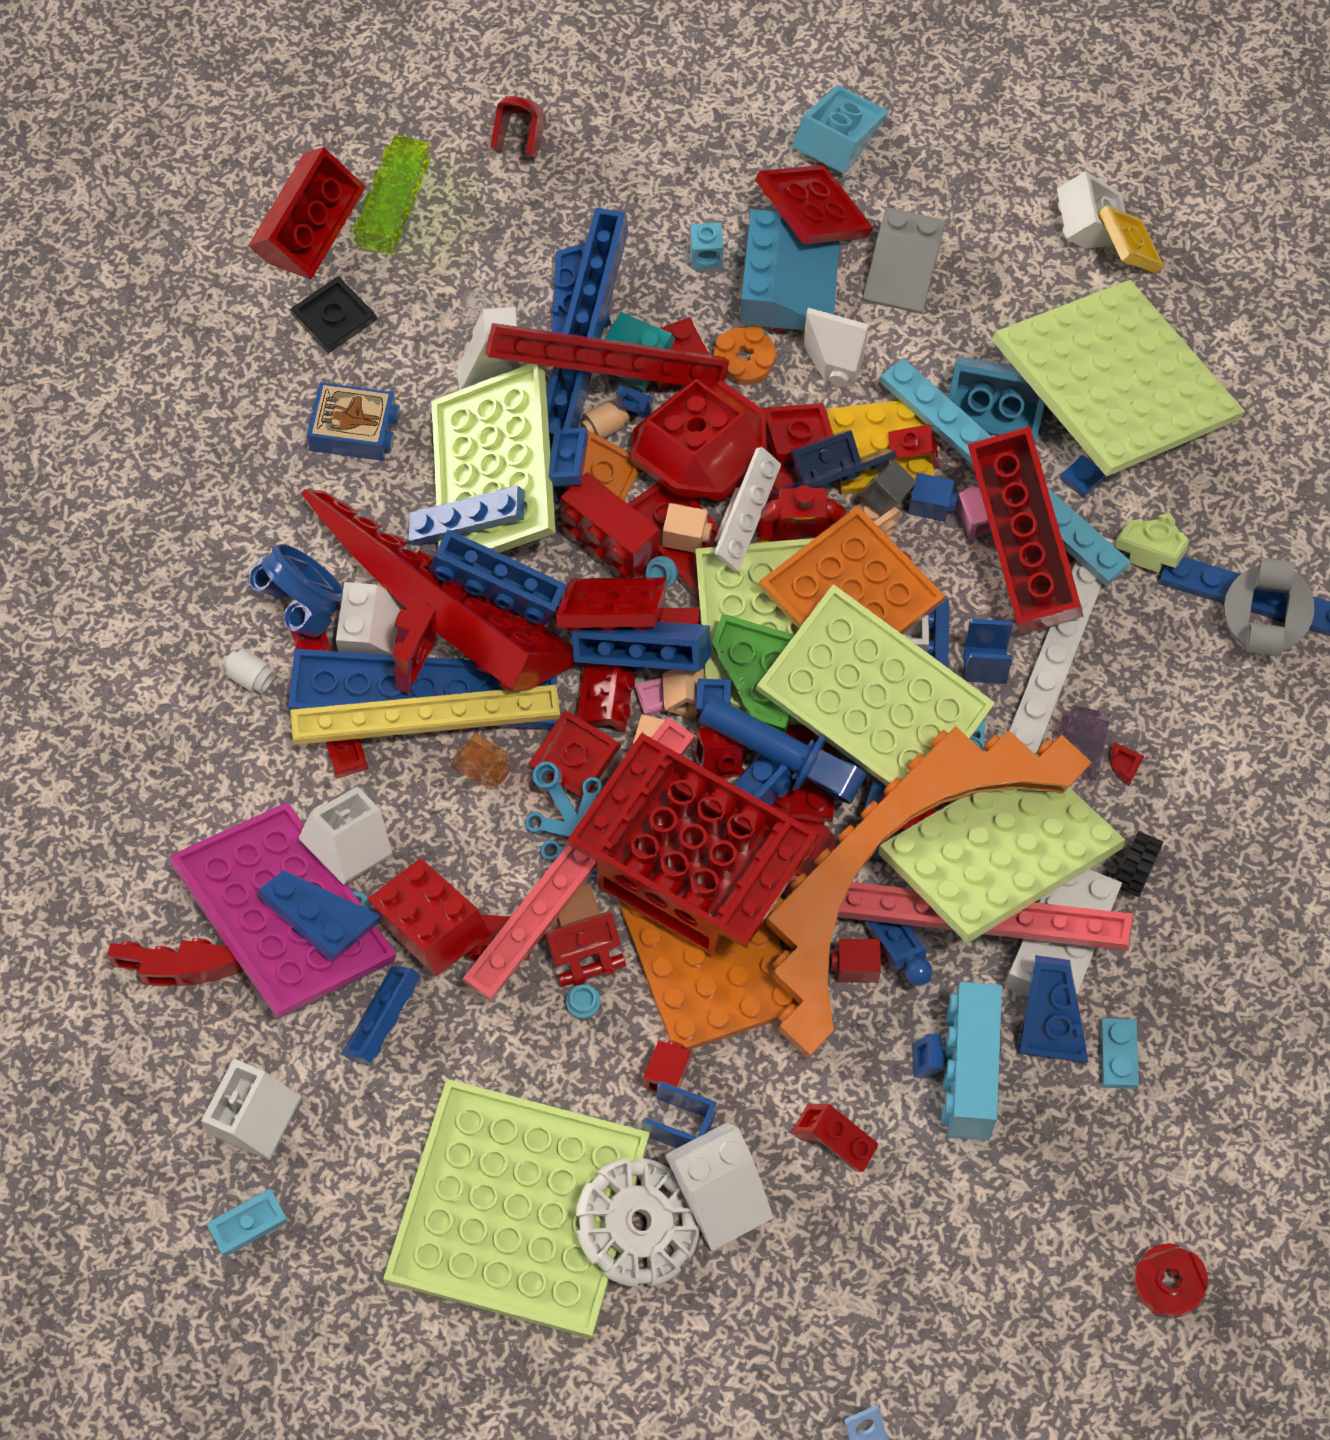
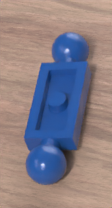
[864,920,933,986]

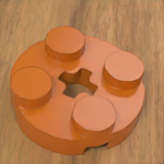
[714,326,776,385]

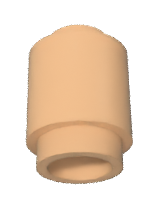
[580,400,629,439]

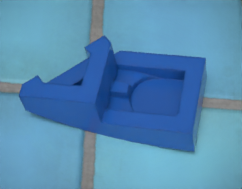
[616,385,654,419]

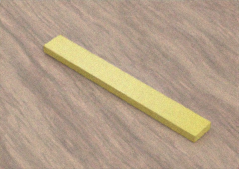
[290,685,560,745]

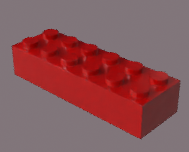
[967,426,1084,634]

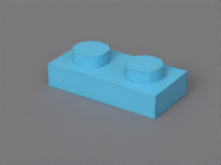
[1100,1018,1139,1089]
[206,1189,288,1258]

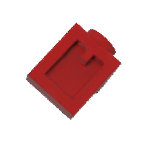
[791,1104,878,1172]

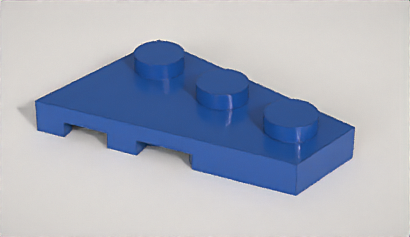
[551,243,612,333]
[258,870,381,962]

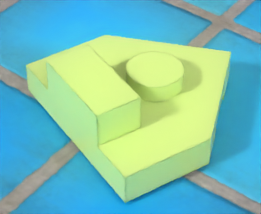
[1116,513,1189,573]

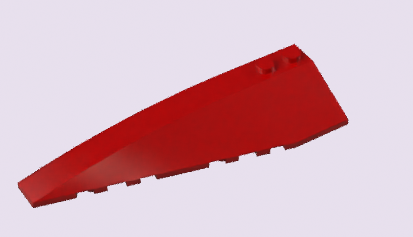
[302,489,579,692]

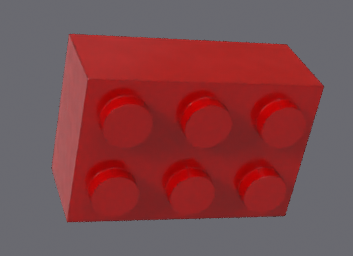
[561,472,660,578]
[367,858,490,977]

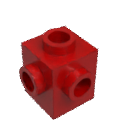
[694,727,747,774]

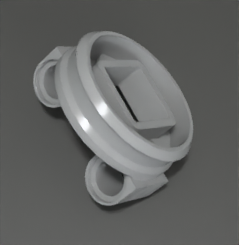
[1224,557,1315,657]

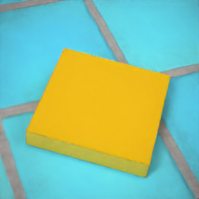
[1098,206,1164,273]

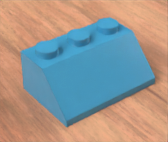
[949,356,1044,442]

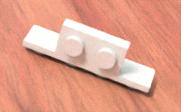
[714,447,781,572]

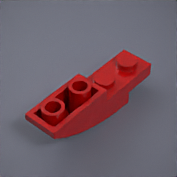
[107,938,244,986]

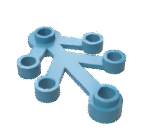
[525,762,604,878]

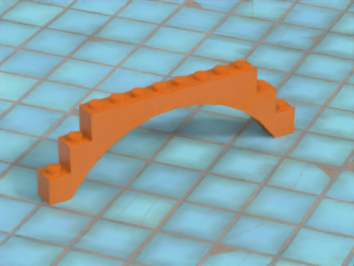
[765,726,1092,1060]

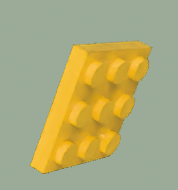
[826,400,935,495]

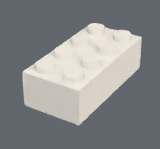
[1005,869,1122,997]

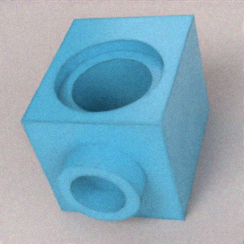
[690,222,723,270]

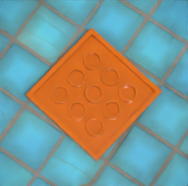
[759,506,946,634]

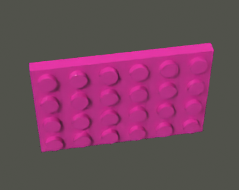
[170,802,397,1019]

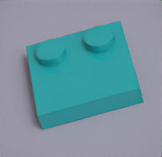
[605,312,675,392]

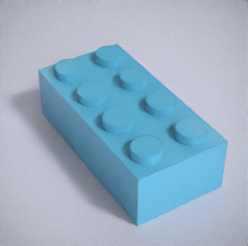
[941,982,1002,1141]

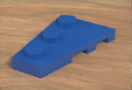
[1019,955,1088,1063]

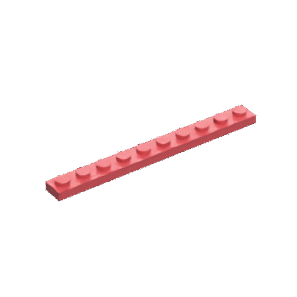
[463,717,695,1002]
[787,875,1133,951]

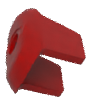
[491,96,546,158]

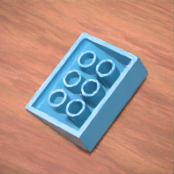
[740,209,840,330]

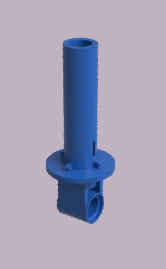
[698,695,867,804]

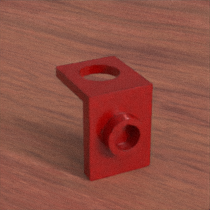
[888,424,940,469]

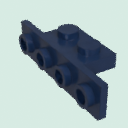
[771,429,897,499]

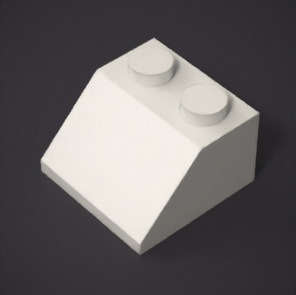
[1057,171,1126,248]
[336,582,406,655]

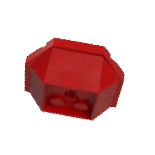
[631,379,768,501]

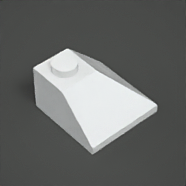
[803,308,868,388]

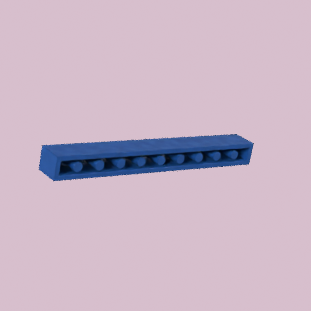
[546,207,629,504]

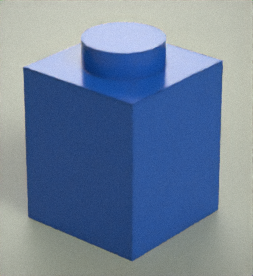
[908,473,958,522]

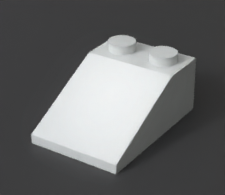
[665,1122,774,1251]

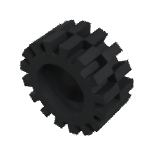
[1117,831,1164,897]

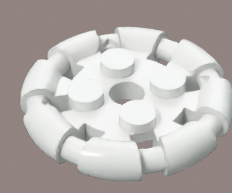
[576,1158,700,1287]

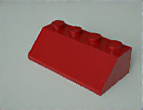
[248,147,366,279]

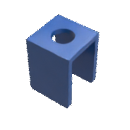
[964,619,1013,684]
[642,1081,717,1148]

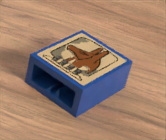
[307,382,400,461]

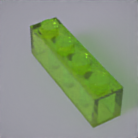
[354,134,431,255]

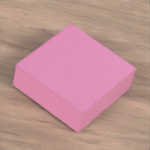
[635,677,666,716]

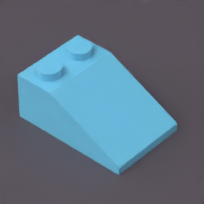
[792,85,889,174]

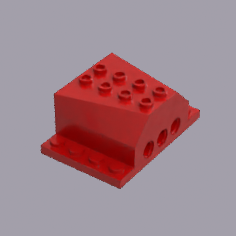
[567,732,819,956]

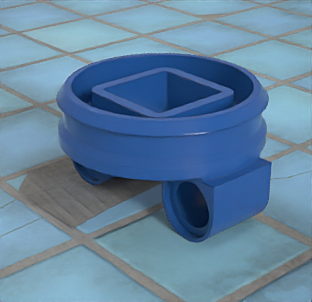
[249,544,343,637]

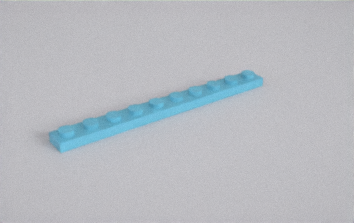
[880,358,1131,587]

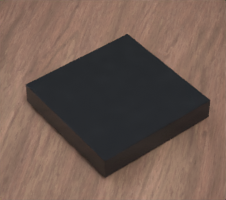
[290,276,377,354]

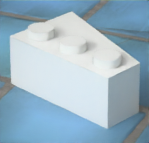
[457,307,519,390]

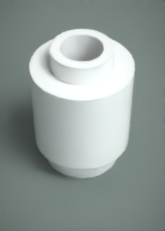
[224,648,275,694]

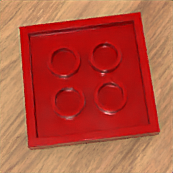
[755,165,874,245]
[556,577,667,631]

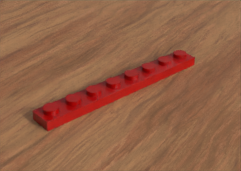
[485,323,730,386]

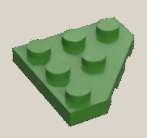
[712,614,794,733]

